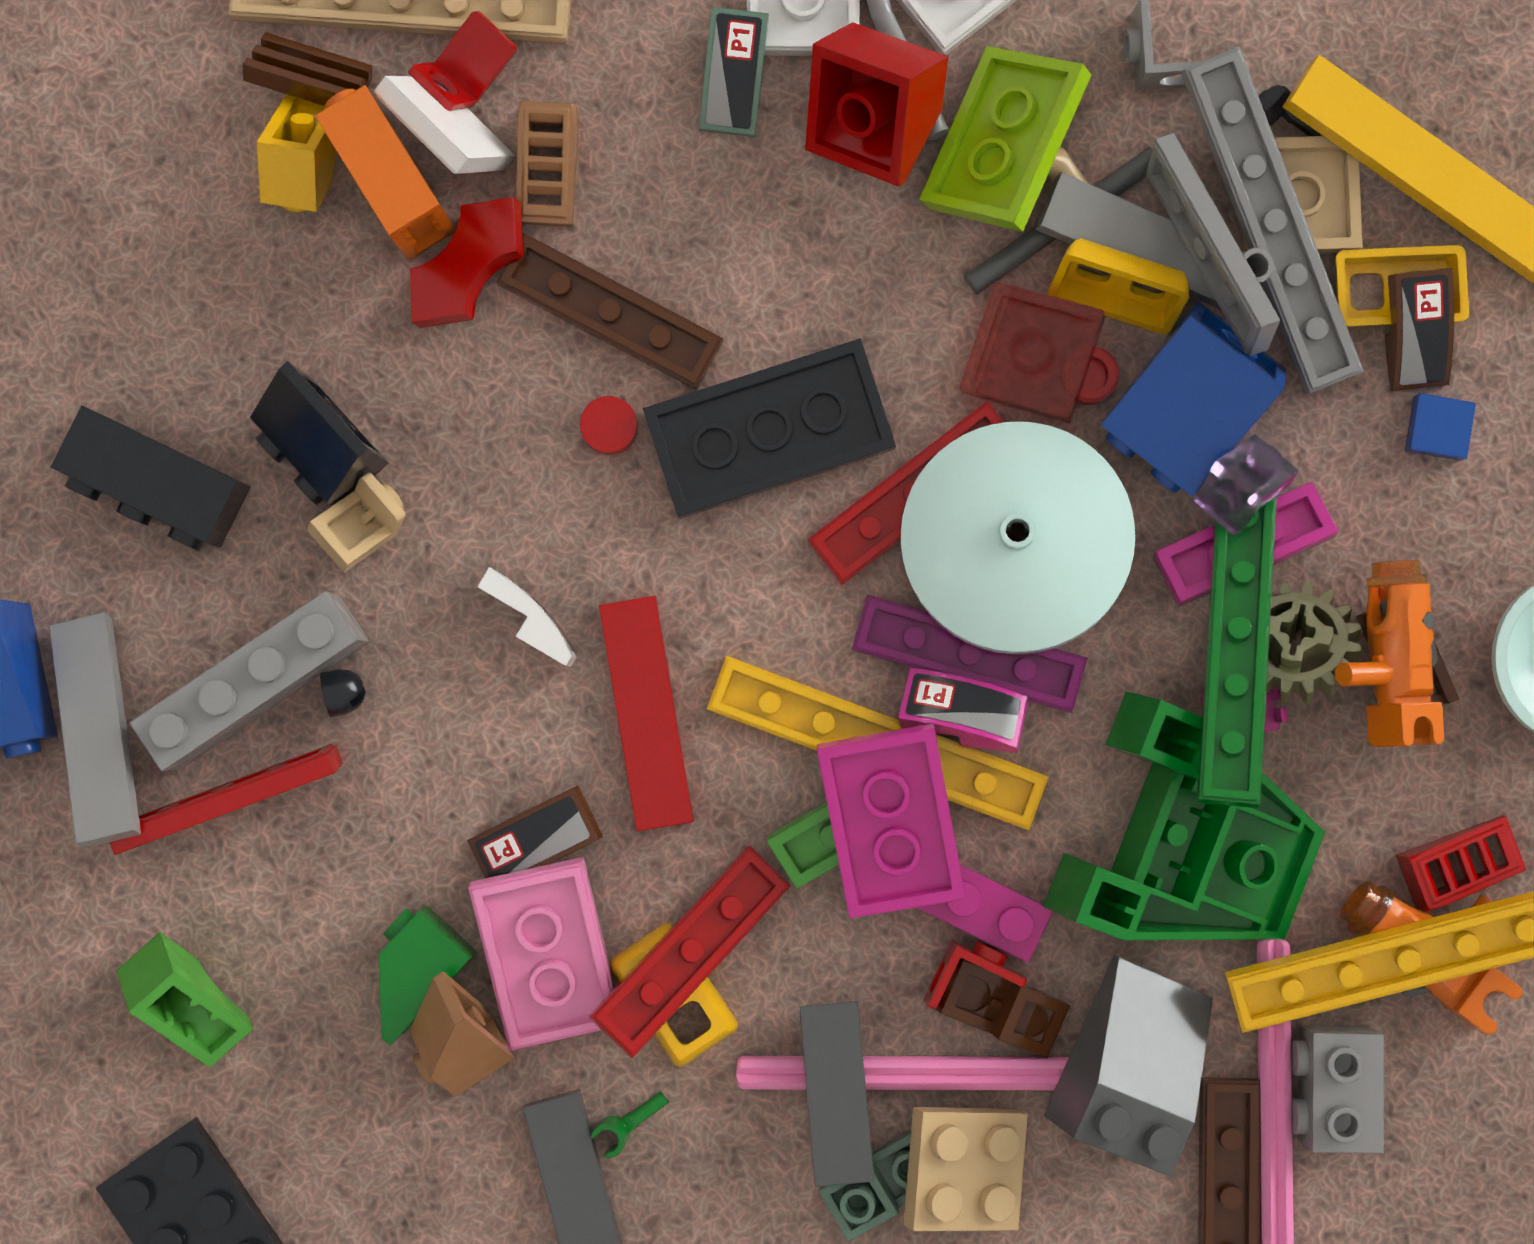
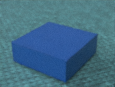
[1405,393,1476,461]

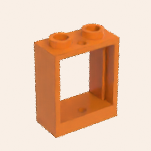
[315,85,456,261]

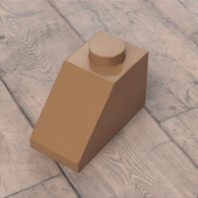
[410,972,514,1097]

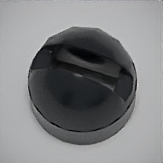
[320,669,366,718]

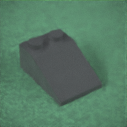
[1044,955,1213,1177]

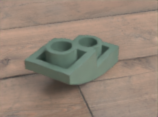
[818,1129,911,1242]

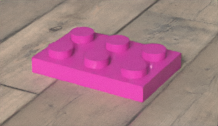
[817,723,966,918]

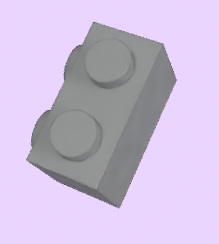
[1291,1025,1384,1154]

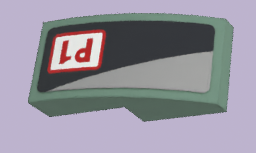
[699,7,769,137]

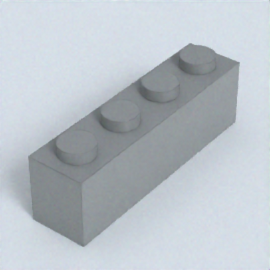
[130,591,370,772]

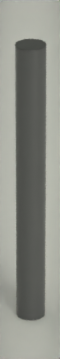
[964,147,1152,295]

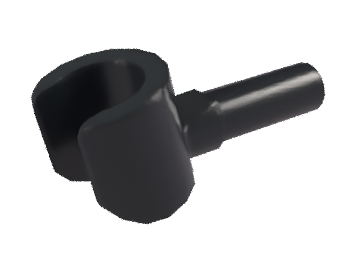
[1258,85,1323,136]

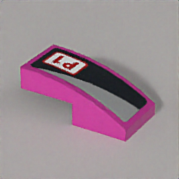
[898,668,1028,753]

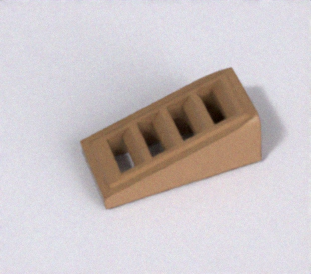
[516,101,579,227]

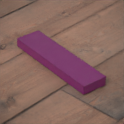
[851,595,1088,713]

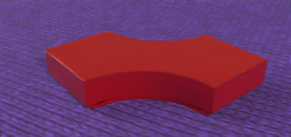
[410,197,523,328]

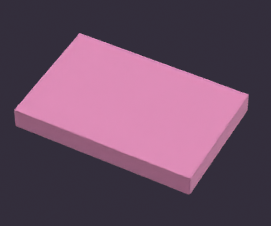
[468,857,615,1051]

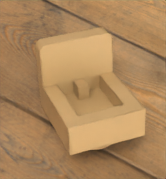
[307,472,406,573]

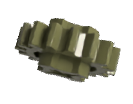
[1266,581,1362,705]

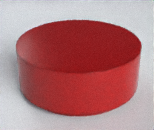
[1060,346,1119,405]
[580,396,638,455]

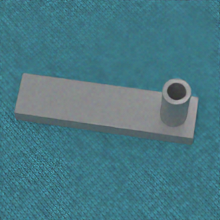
[1035,172,1274,309]

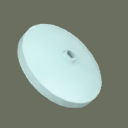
[901,422,1135,654]

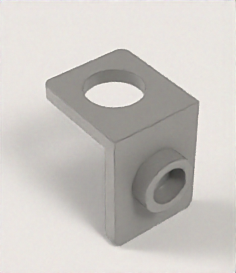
[1123,0,1202,90]

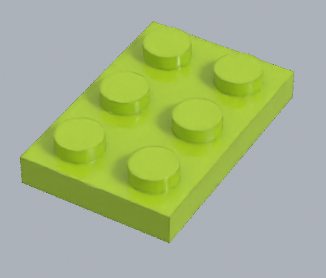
[919,46,1091,232]

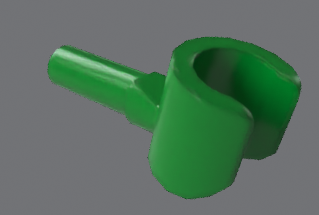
[591,1091,669,1158]

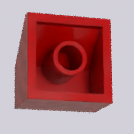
[805,22,949,187]

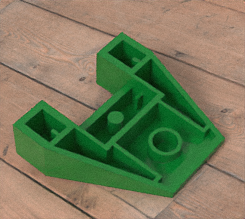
[1043,692,1325,940]

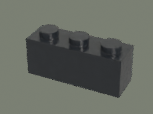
[50,405,251,551]

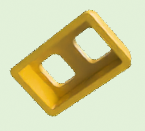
[1047,238,1190,335]
[1334,245,1469,327]
[610,923,738,1067]

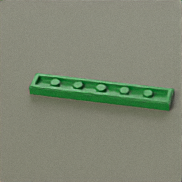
[1197,460,1279,808]

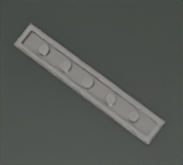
[1181,46,1364,394]

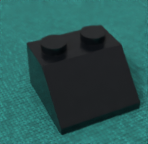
[250,361,389,506]

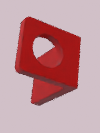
[408,11,517,111]
[923,940,1027,1010]

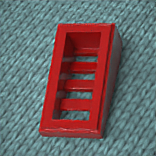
[1396,815,1526,912]

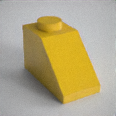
[257,94,337,212]

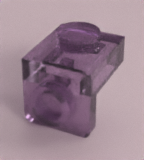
[1194,434,1299,535]

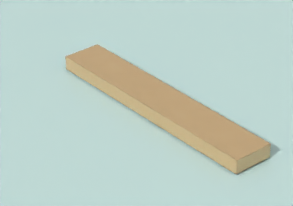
[228,0,571,44]

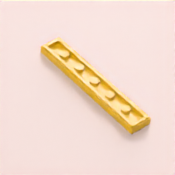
[1283,55,1534,284]
[707,656,1049,830]
[1224,891,1534,1033]

